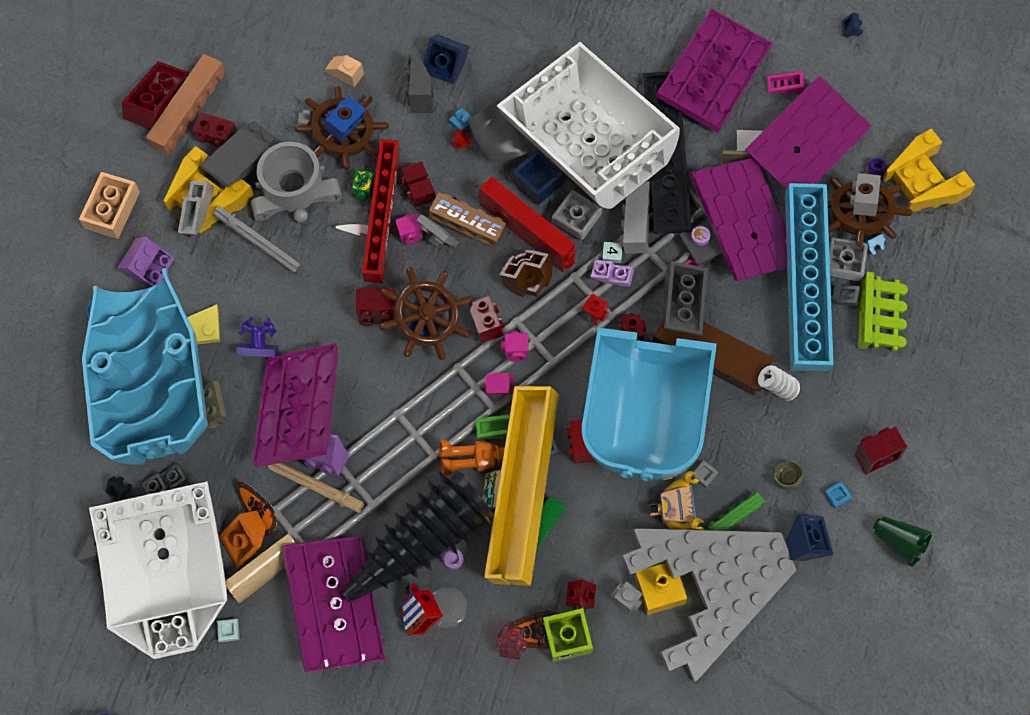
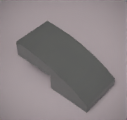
[830,282,862,306]

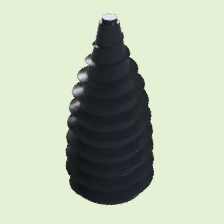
[342,469,494,602]

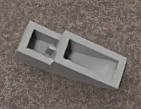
[178,181,214,235]

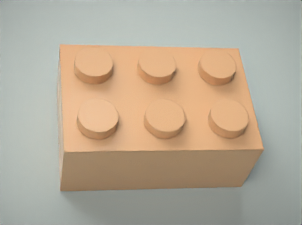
[79,172,140,239]

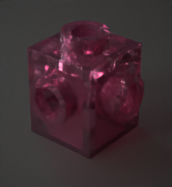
[497,625,527,660]

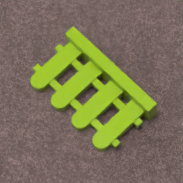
[858,272,908,352]

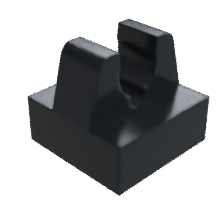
[105,476,132,502]

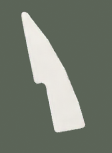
[336,224,368,235]

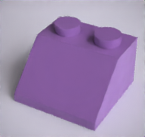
[303,433,350,475]

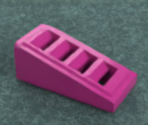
[767,71,805,94]

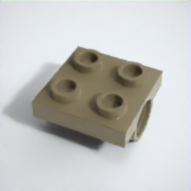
[203,381,227,429]

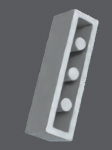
[620,181,651,254]

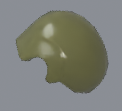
[774,460,804,490]

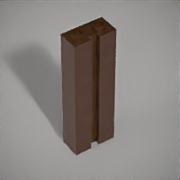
[652,318,774,396]

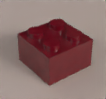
[356,288,396,326]
[854,426,907,475]

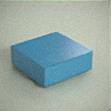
[824,481,852,509]

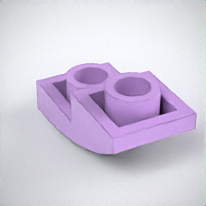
[591,260,634,287]

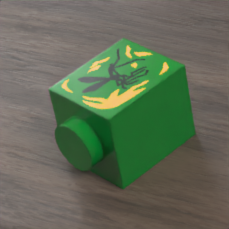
[352,169,375,200]

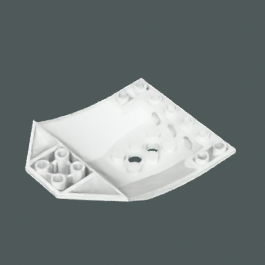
[89,482,227,659]

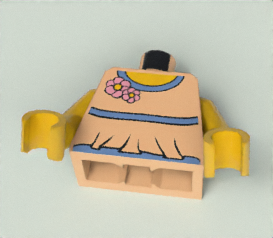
[649,471,704,530]

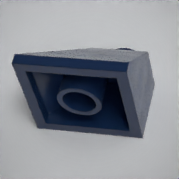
[786,514,833,561]

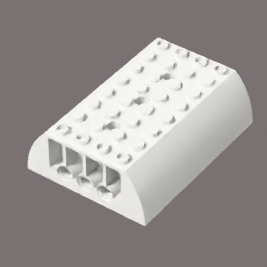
[497,42,680,208]

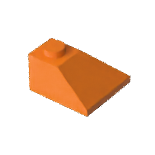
[219,511,266,569]

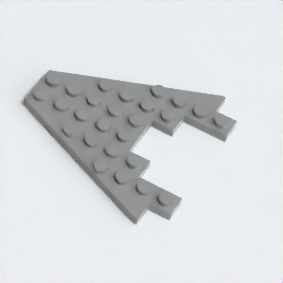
[621,529,796,681]

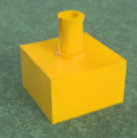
[635,563,687,615]

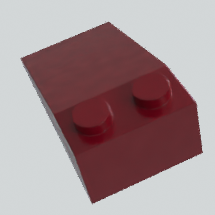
[122,61,190,129]

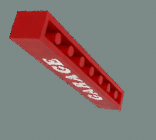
[362,139,400,284]

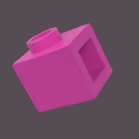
[484,373,515,395]

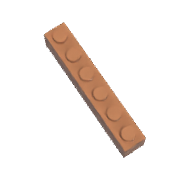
[146,54,225,155]

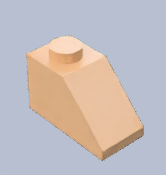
[324,55,364,87]

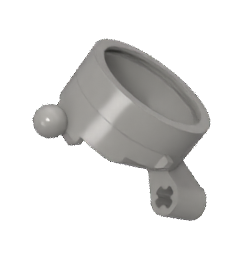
[251,142,343,223]

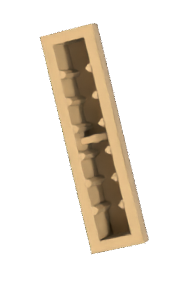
[226,533,296,603]

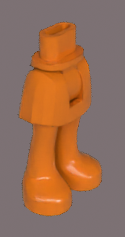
[439,439,505,475]

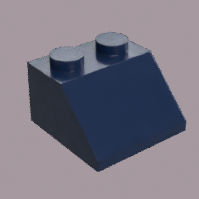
[423,34,470,84]

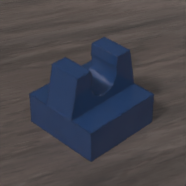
[842,12,863,38]

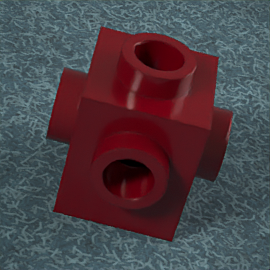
[618,313,646,341]
[565,580,596,612]

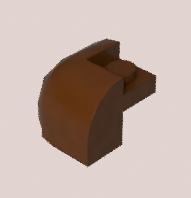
[499,250,553,297]

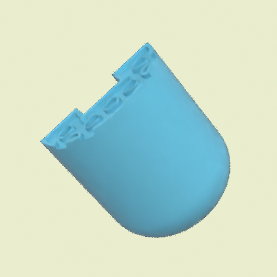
[582,328,717,481]

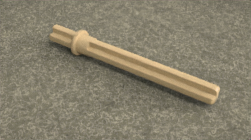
[268,462,364,513]

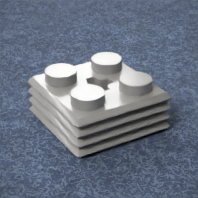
[552,190,602,240]
[829,237,868,281]

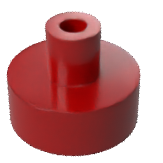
[452,129,471,148]

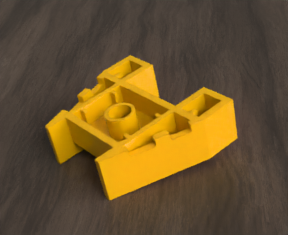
[883,128,975,212]
[164,146,254,234]

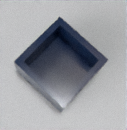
[512,149,565,205]

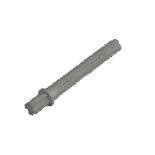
[213,206,300,272]

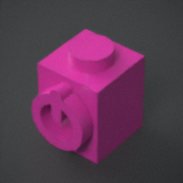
[395,214,423,244]
[501,331,529,362]

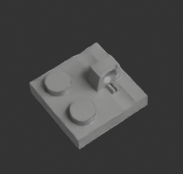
[417,214,460,248]

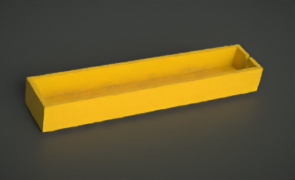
[484,386,559,586]

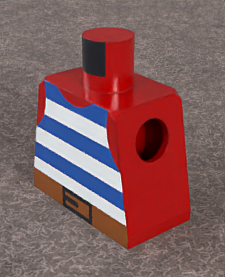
[400,583,443,636]

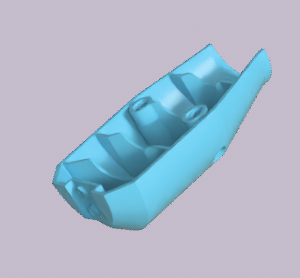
[82,268,208,464]

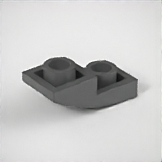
[142,463,189,495]

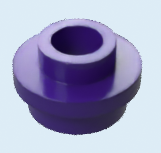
[868,158,887,175]

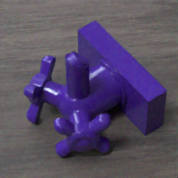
[237,317,279,357]

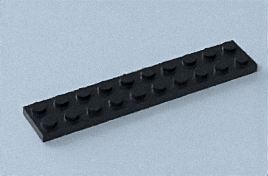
[643,72,692,234]

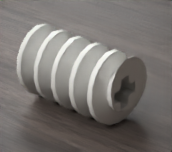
[758,365,800,401]

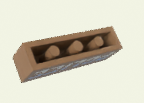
[428,192,506,248]

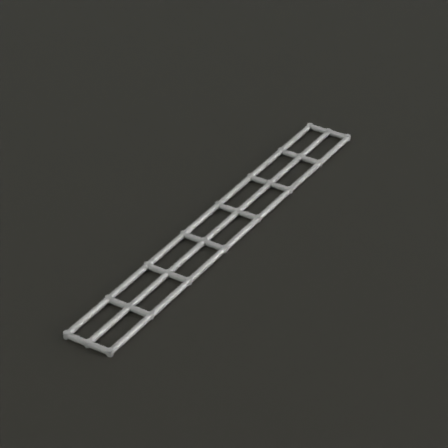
[272,186,707,544]

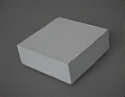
[692,460,719,488]

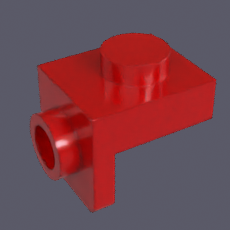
[582,294,609,326]

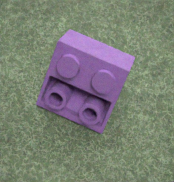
[117,237,175,287]

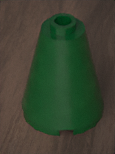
[873,517,932,567]

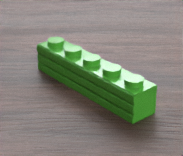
[707,492,765,531]

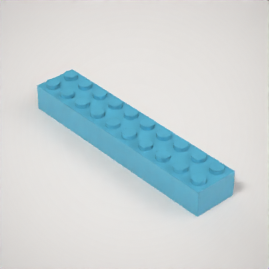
[785,183,833,372]

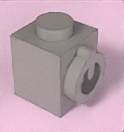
[611,582,643,615]

